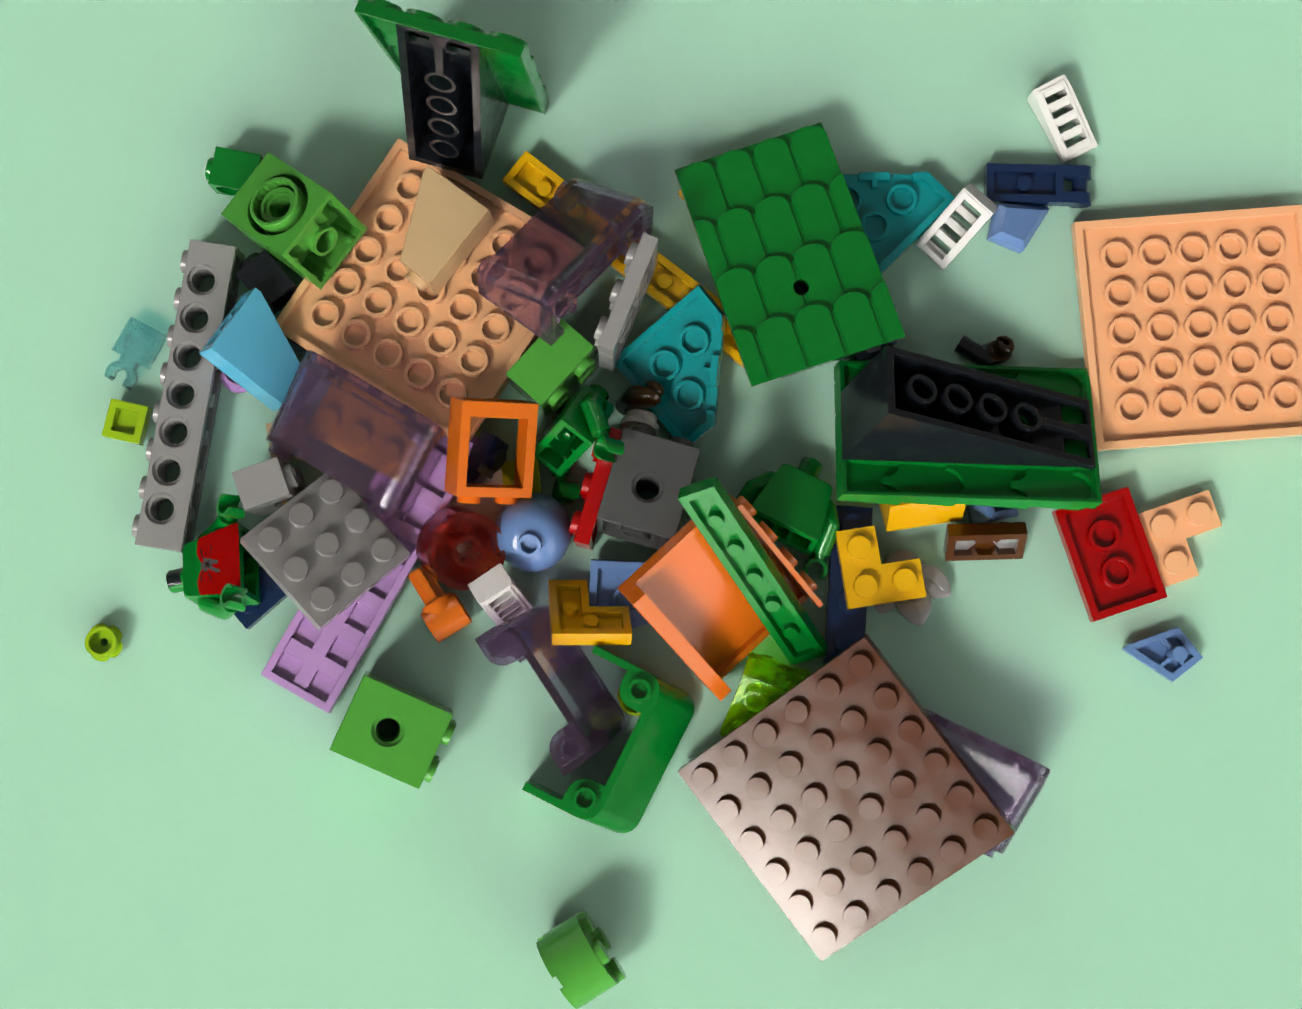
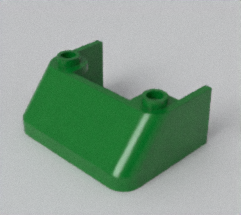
[522,645,694,833]

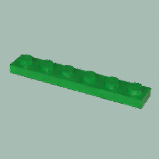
[678,476,828,665]

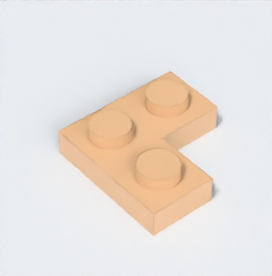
[1138,490,1222,587]

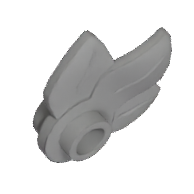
[875,550,951,626]

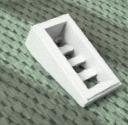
[1027,74,1098,164]
[915,183,998,270]
[468,563,533,629]

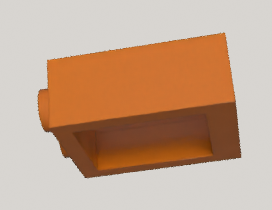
[444,397,539,505]

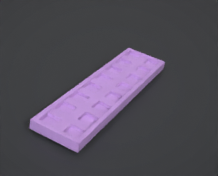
[261,415,478,713]

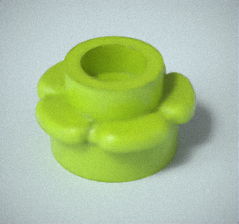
[84,623,123,662]

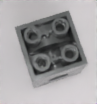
[597,426,700,550]

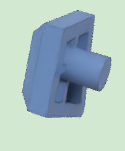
[986,203,1049,253]
[1122,627,1203,682]

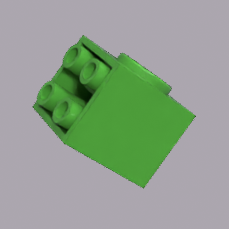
[221,152,368,290]
[329,671,457,789]

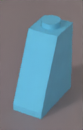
[199,288,307,411]

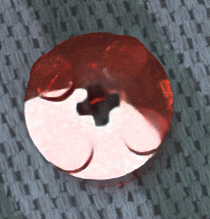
[416,506,506,591]

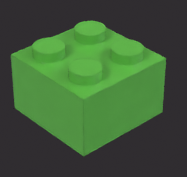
[506,316,597,416]

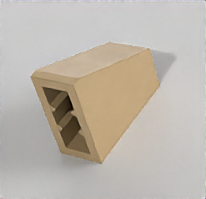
[400,166,495,294]

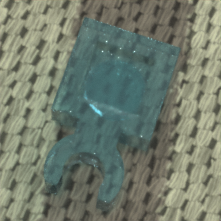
[104,317,167,390]

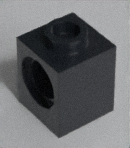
[235,249,298,315]

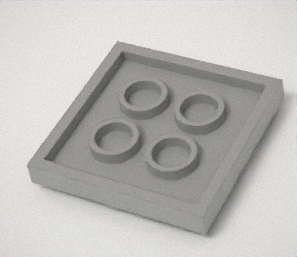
[594,232,659,372]
[240,467,411,631]

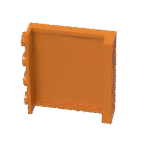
[617,493,823,701]

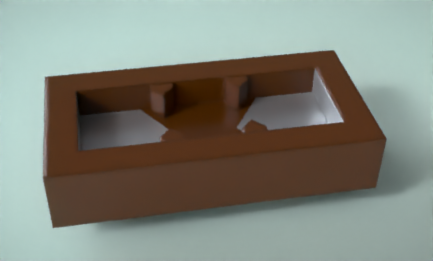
[943,522,1028,561]

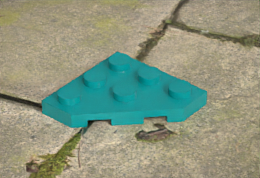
[843,172,955,274]
[616,285,726,443]

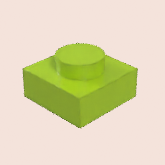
[101,398,152,446]

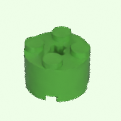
[536,910,626,1009]

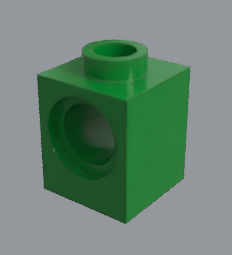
[205,146,263,196]

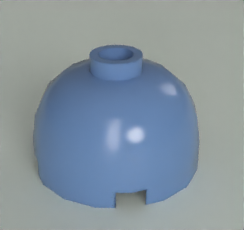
[494,492,572,572]

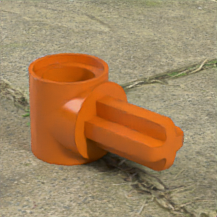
[408,565,472,643]

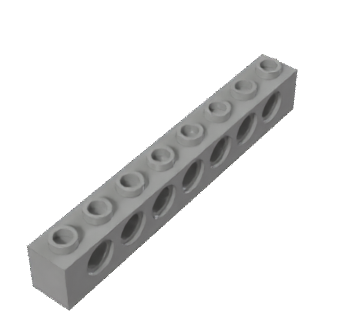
[132,239,244,553]

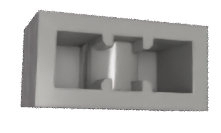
[231,457,306,517]

